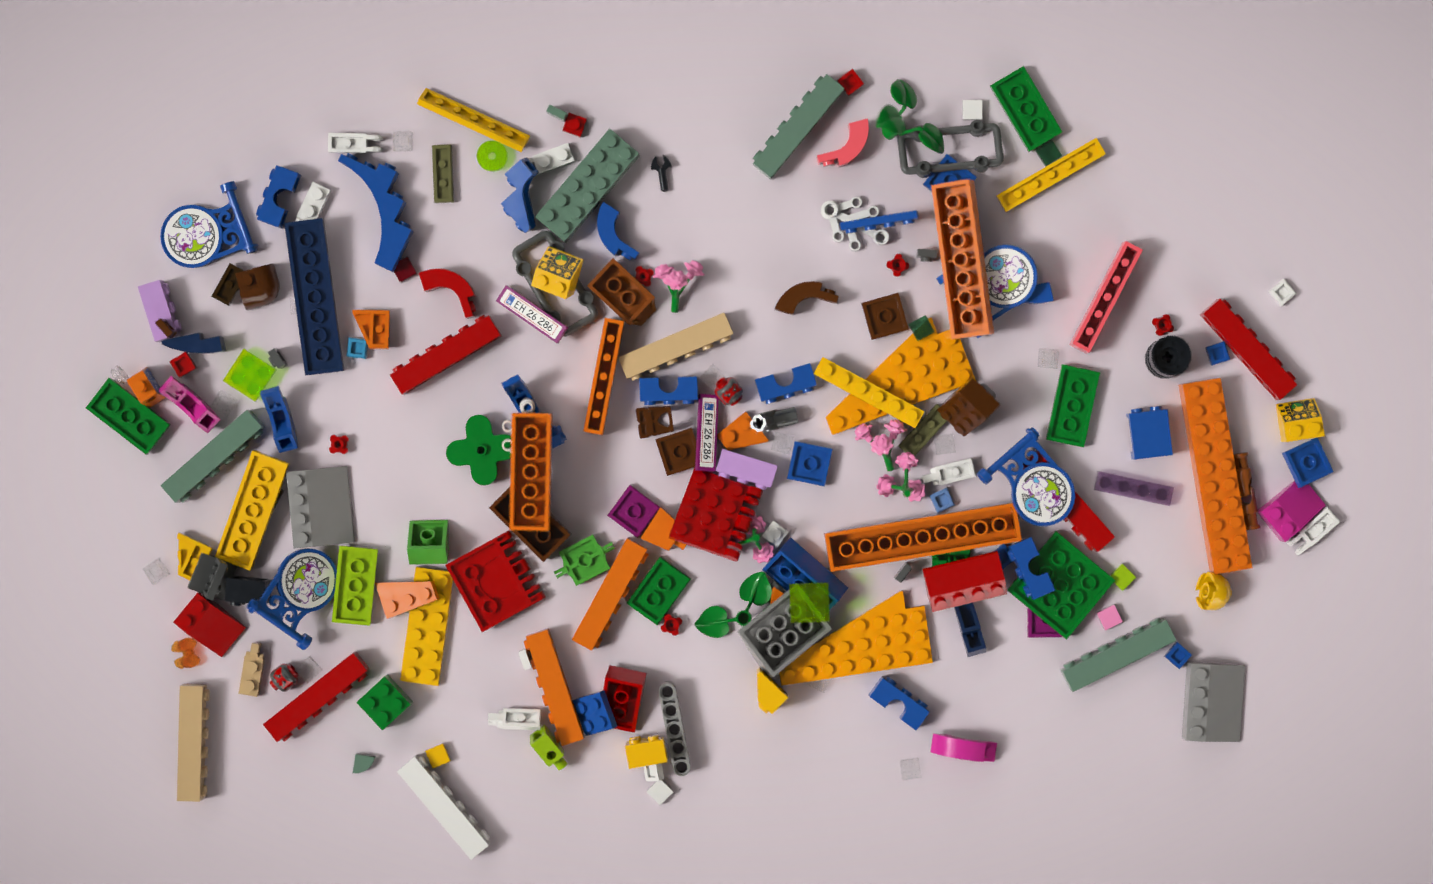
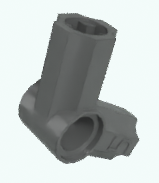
[750,407,798,432]

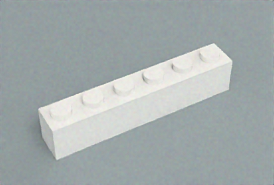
[397,755,490,860]

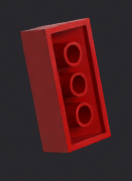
[922,551,1007,612]

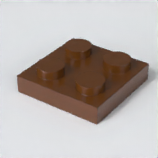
[861,293,909,340]
[655,428,696,476]

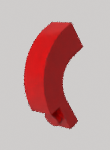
[419,269,476,319]

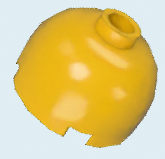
[1196,572,1232,610]

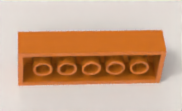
[509,413,553,531]

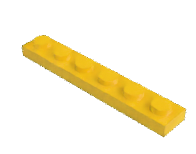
[417,88,530,152]
[996,137,1106,213]
[814,357,925,428]

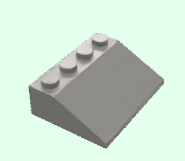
[286,466,355,549]
[738,583,832,677]
[1182,661,1245,742]

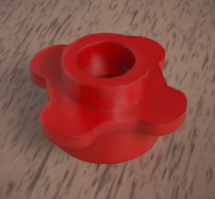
[886,254,909,277]
[634,266,654,287]
[1152,314,1174,336]
[329,435,349,454]
[661,614,682,636]

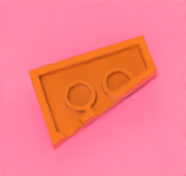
[375,581,440,619]

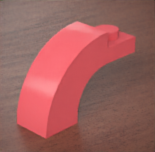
[817,119,869,167]

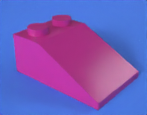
[1257,480,1325,542]

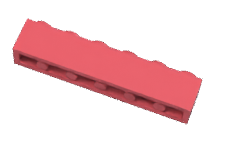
[1069,241,1143,353]

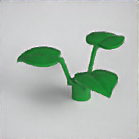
[876,79,944,154]
[694,572,772,638]

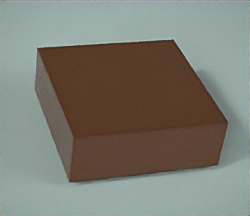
[155,319,177,338]

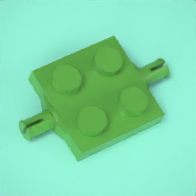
[554,534,615,586]

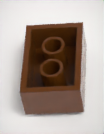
[937,377,1001,437]

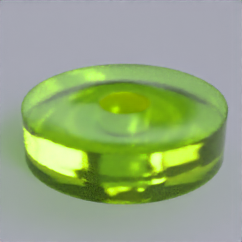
[477,140,508,172]

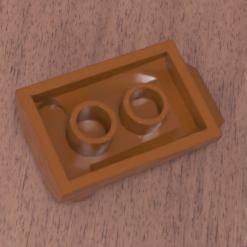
[587,258,657,326]

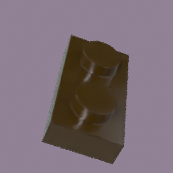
[211,263,244,306]

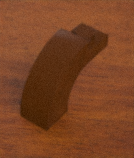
[775,281,839,315]

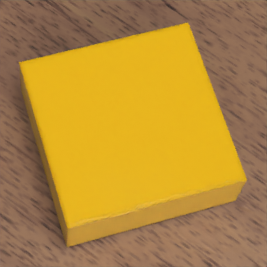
[425,743,451,769]

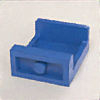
[1126,406,1173,460]

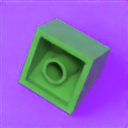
[407,520,449,565]

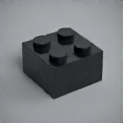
[224,576,272,606]

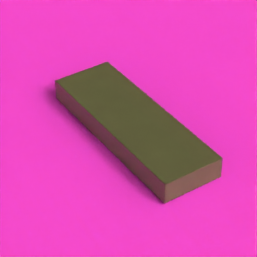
[432,145,454,203]
[898,404,947,455]

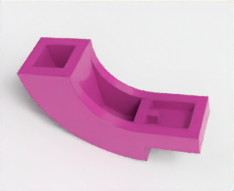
[158,376,221,433]
[930,733,997,762]

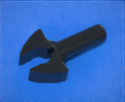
[651,155,672,192]

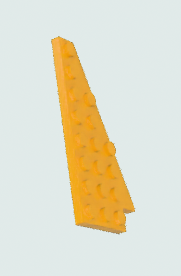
[825,317,975,435]
[779,591,933,686]

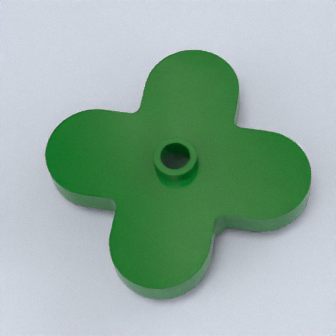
[446,415,511,485]

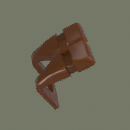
[636,406,674,439]

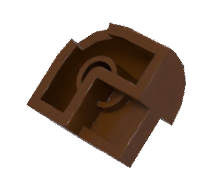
[235,263,280,311]

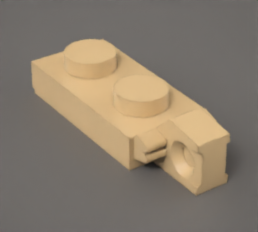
[238,642,265,697]

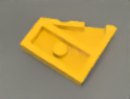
[177,533,213,580]

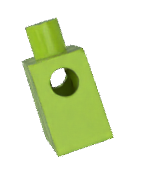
[530,724,568,770]

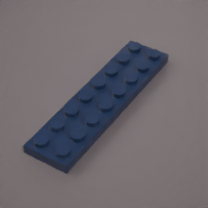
[284,218,344,376]

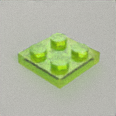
[223,349,277,402]
[789,582,830,623]

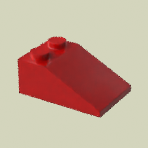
[173,592,246,657]
[603,665,647,733]

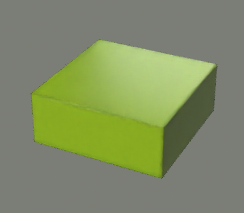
[1110,564,1136,591]

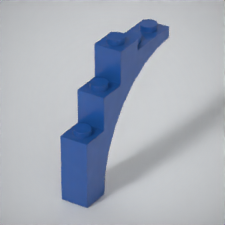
[338,153,414,273]

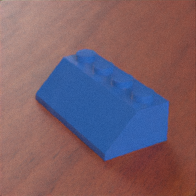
[762,537,848,616]

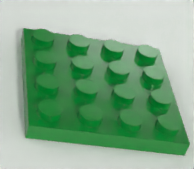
[1007,531,1115,640]

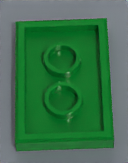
[627,557,691,625]

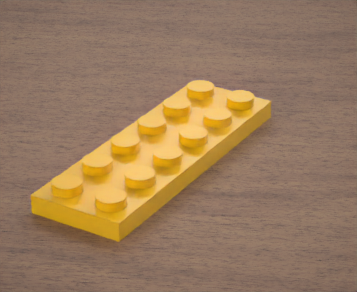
[215,450,290,571]
[400,567,453,686]

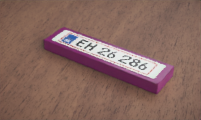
[496,285,569,343]
[695,394,719,472]

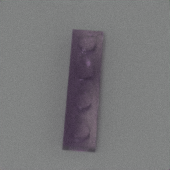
[1094,471,1174,506]

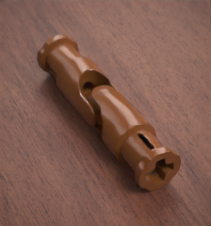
[1234,452,1261,531]

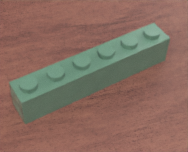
[752,74,845,180]
[160,410,265,503]
[1060,617,1177,692]

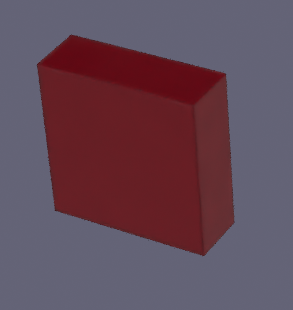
[394,256,417,283]

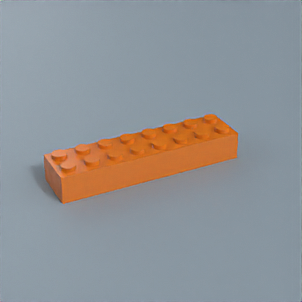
[931,179,994,339]

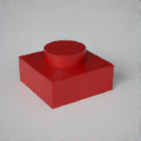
[837,69,864,96]
[562,113,587,138]
[169,352,197,378]

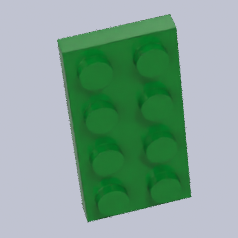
[990,66,1062,152]
[1045,364,1100,448]
[86,378,171,455]

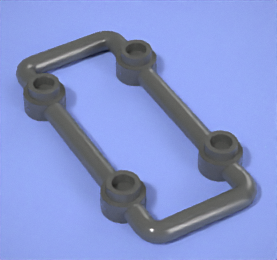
[897,120,1004,178]
[512,231,598,337]

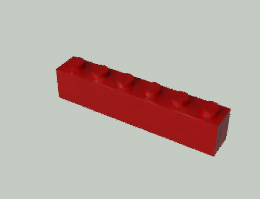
[1200,298,1297,400]
[390,315,502,395]
[1023,450,1115,552]
[263,651,370,742]

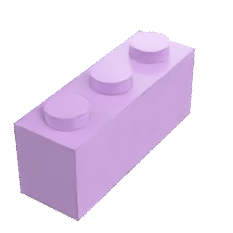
[138,280,182,342]
[716,449,777,490]

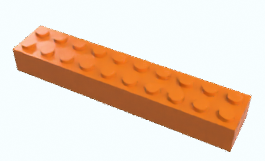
[1178,378,1252,574]
[824,503,1022,572]

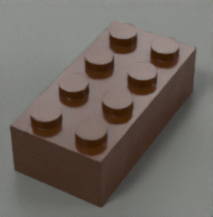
[489,487,572,562]

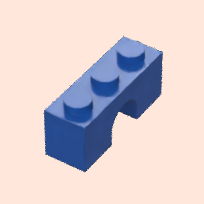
[256,165,301,229]
[755,363,817,404]
[639,377,698,405]
[1007,537,1055,600]
[869,677,930,730]

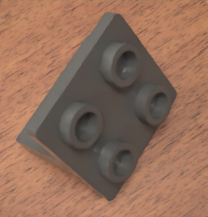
[188,553,237,600]

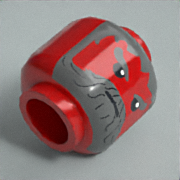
[714,377,743,406]
[270,663,299,692]

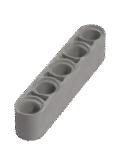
[659,682,690,776]

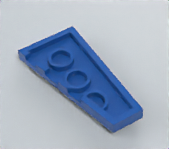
[840,210,919,234]

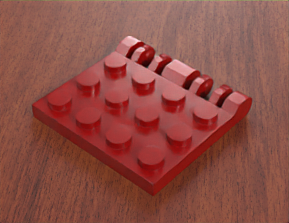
[669,467,763,561]
[445,530,546,632]

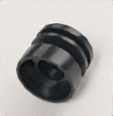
[1145,336,1191,379]

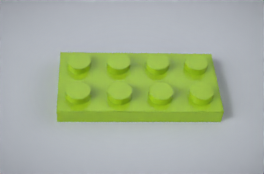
[332,545,378,626]

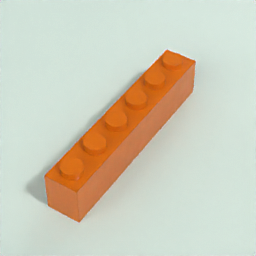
[583,318,625,435]
[572,538,649,651]
[524,628,585,746]

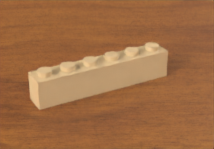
[618,313,733,381]
[177,684,210,802]

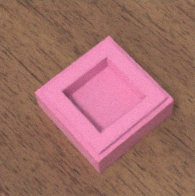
[1096,604,1123,630]

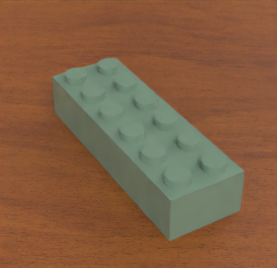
[535,128,640,243]

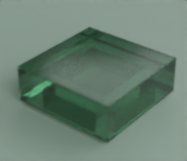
[1035,140,1062,167]
[908,315,934,341]

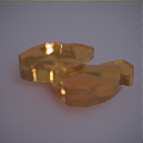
[171,638,201,669]

